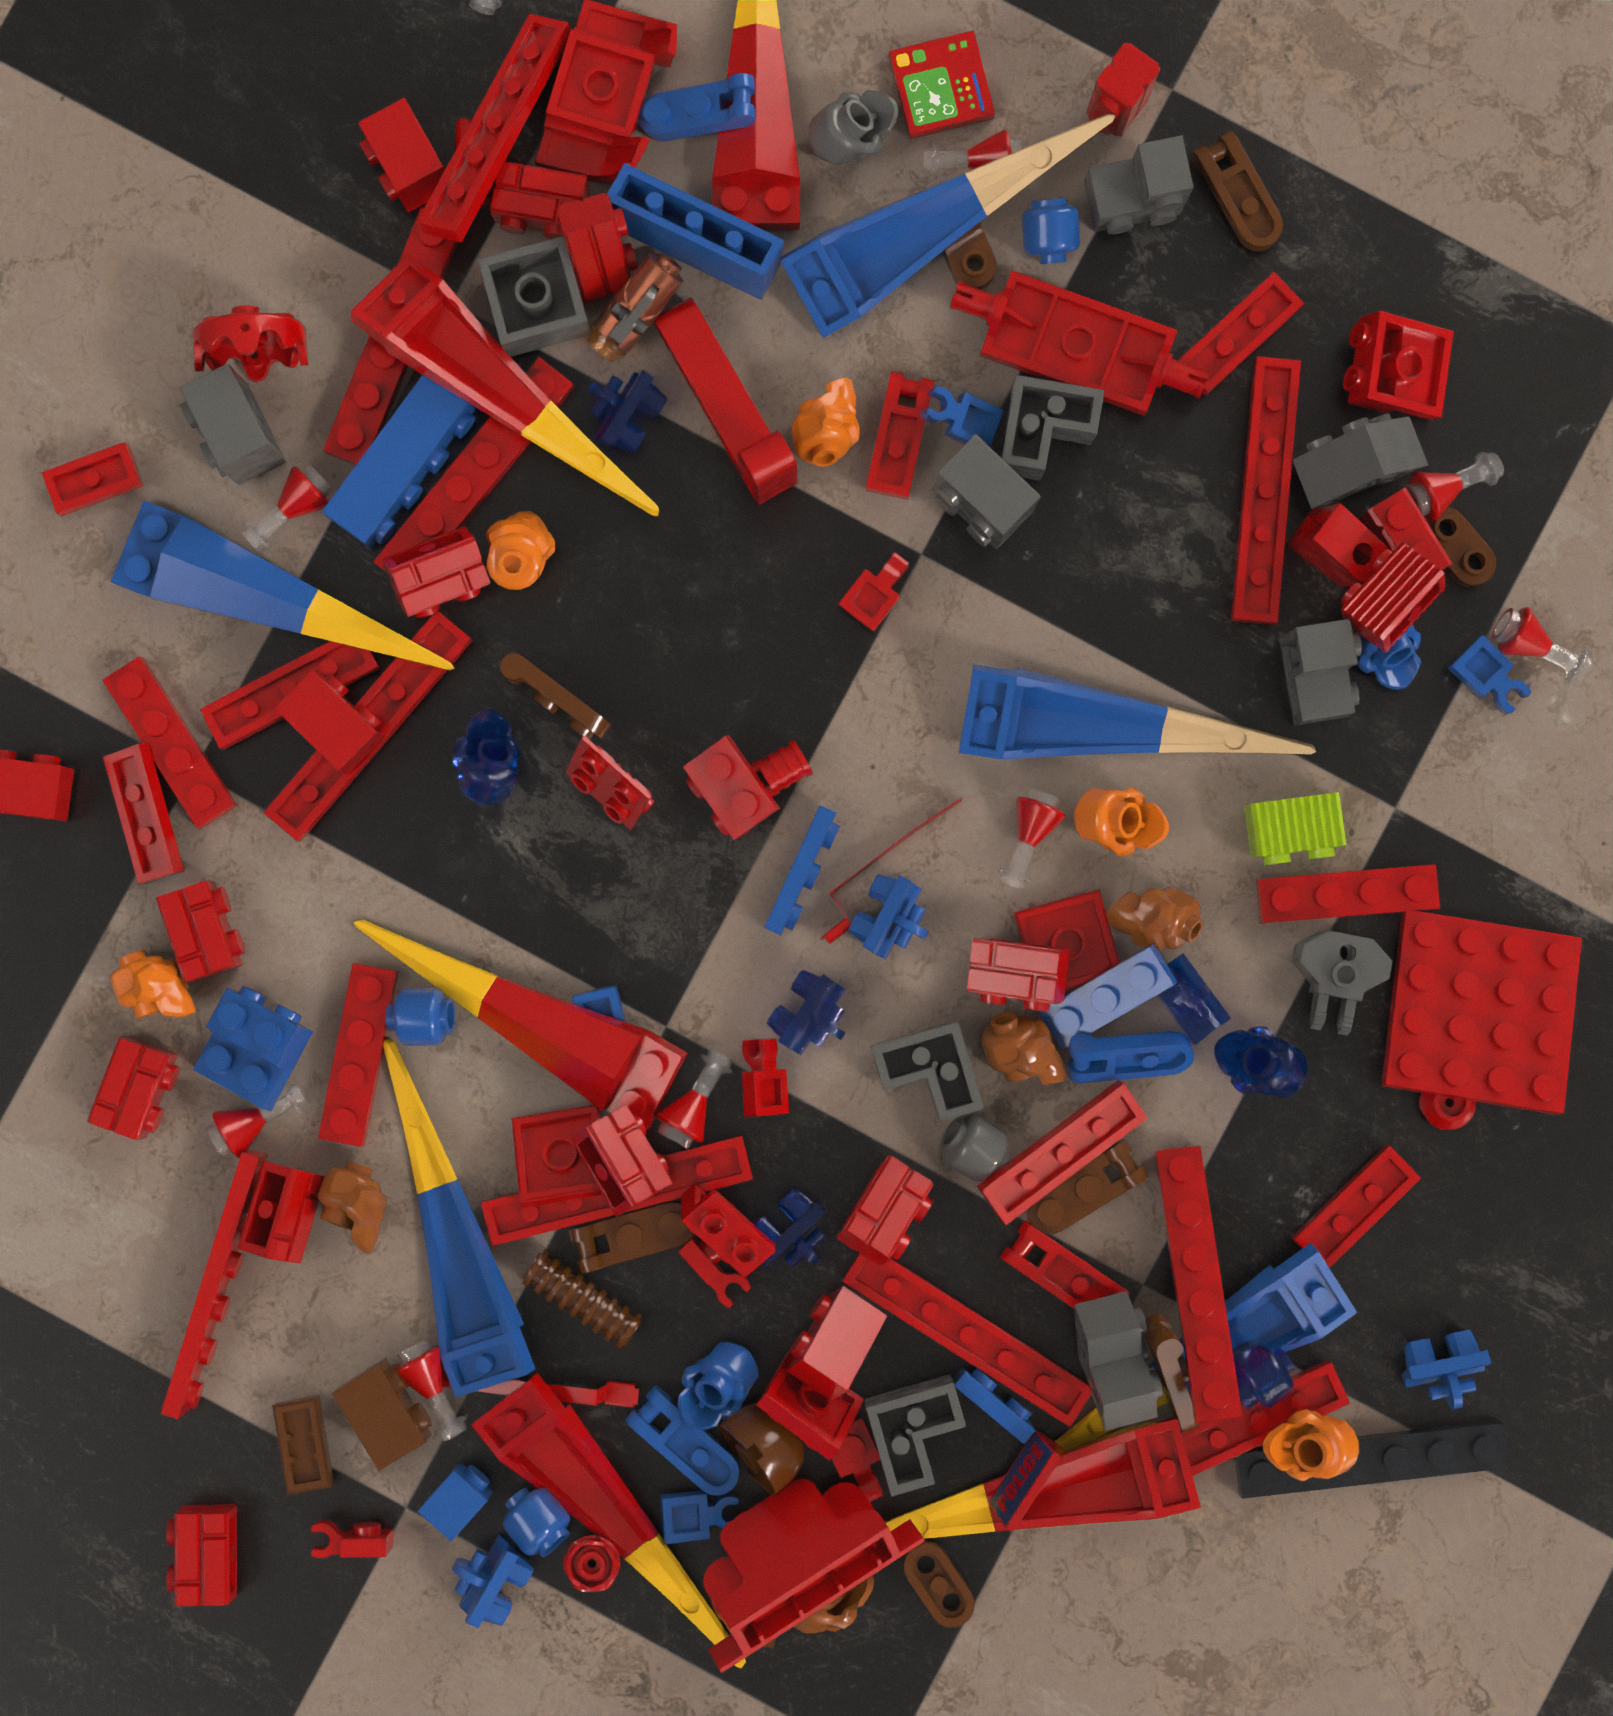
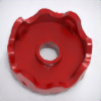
[192,305,309,383]

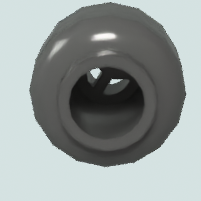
[941,1115,1009,1181]

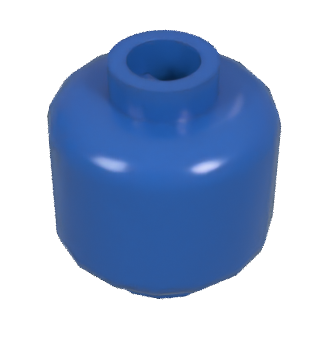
[1021,198,1080,264]
[386,987,455,1046]
[503,1487,570,1557]

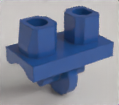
[849,874,929,960]
[1401,1330,1491,1409]
[452,1534,534,1628]

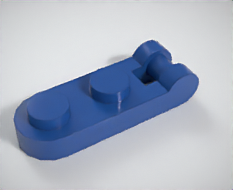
[638,73,756,141]
[1067,1031,1194,1083]
[625,1385,740,1496]

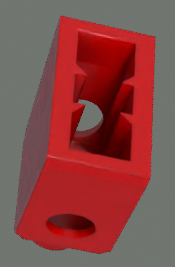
[1285,503,1388,587]

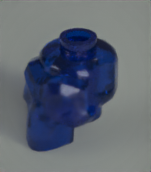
[452,709,520,805]
[1214,1026,1308,1099]
[1232,1339,1296,1411]

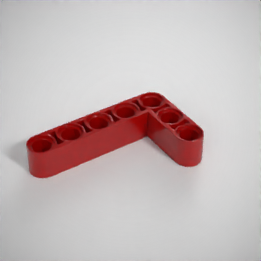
[653,297,798,505]

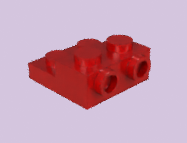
[1343,311,1454,420]

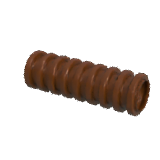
[522,1250,642,1349]

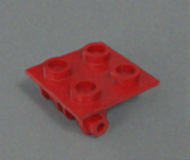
[565,735,655,830]

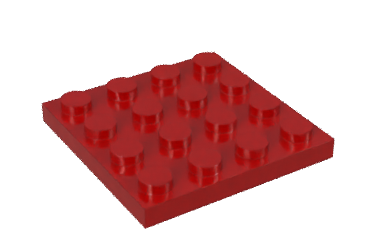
[1381,909,1582,1115]

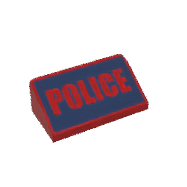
[989,1431,1064,1532]

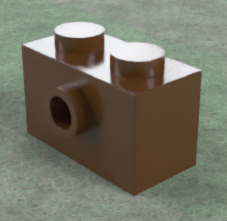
[332,1358,432,1471]

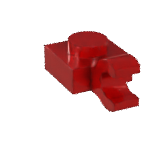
[839,552,909,633]
[742,1038,789,1117]
[678,1235,751,1308]
[832,1416,883,1502]
[311,1520,393,1558]

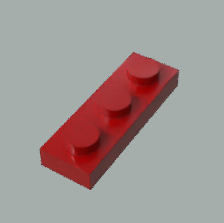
[1178,272,1305,396]
[103,744,184,885]
[1291,1145,1421,1268]

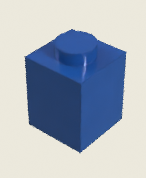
[417,1462,493,1542]

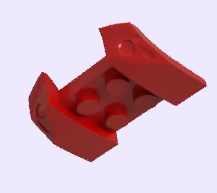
[535,0,677,183]

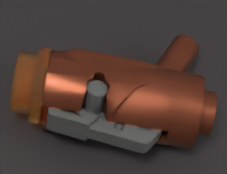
[587,252,684,362]

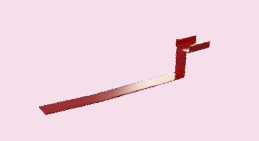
[820,798,962,944]
[442,1371,639,1408]

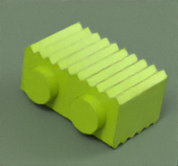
[1244,792,1346,866]

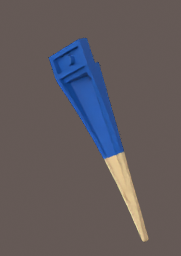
[780,113,1115,338]
[959,664,1316,760]

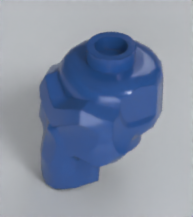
[1352,625,1421,690]
[677,1342,759,1430]

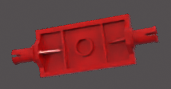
[950,270,1210,416]

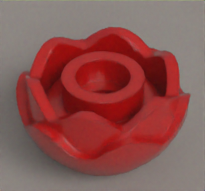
[1419,1093,1476,1130]
[563,1535,620,1592]

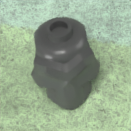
[809,90,898,165]

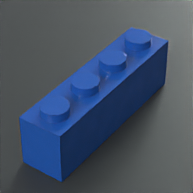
[607,163,784,300]
[322,375,476,550]

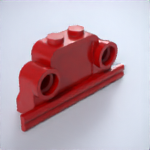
[703,1479,925,1673]

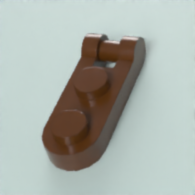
[1191,130,1283,252]
[500,653,612,740]
[1027,1138,1149,1234]
[568,1201,693,1274]
[1145,1314,1200,1433]

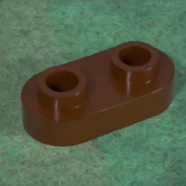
[942,222,996,290]
[1425,507,1496,587]
[903,1540,975,1628]

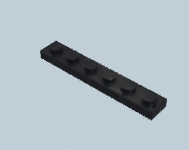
[1234,1420,1509,1499]

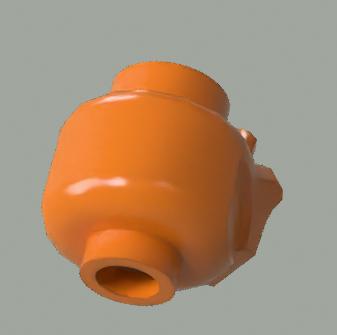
[791,378,860,467]
[486,511,555,590]
[1073,787,1169,857]
[109,950,196,1019]
[1263,1409,1359,1481]

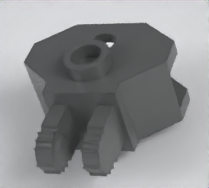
[1292,931,1392,1036]

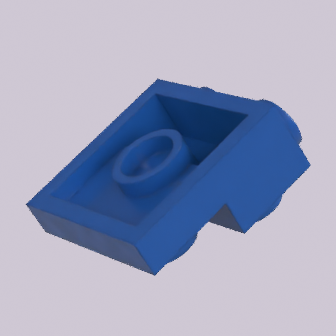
[193,985,313,1111]

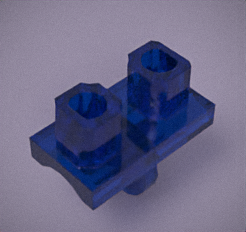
[588,370,667,453]
[1157,953,1231,1045]
[767,970,846,1055]
[754,1187,826,1267]

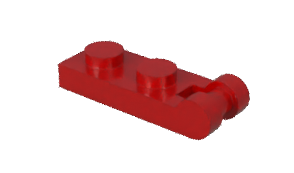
[865,370,934,500]
[1000,1220,1130,1308]

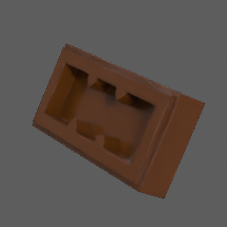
[272,1395,334,1495]

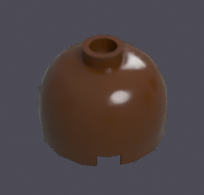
[718,1403,804,1496]

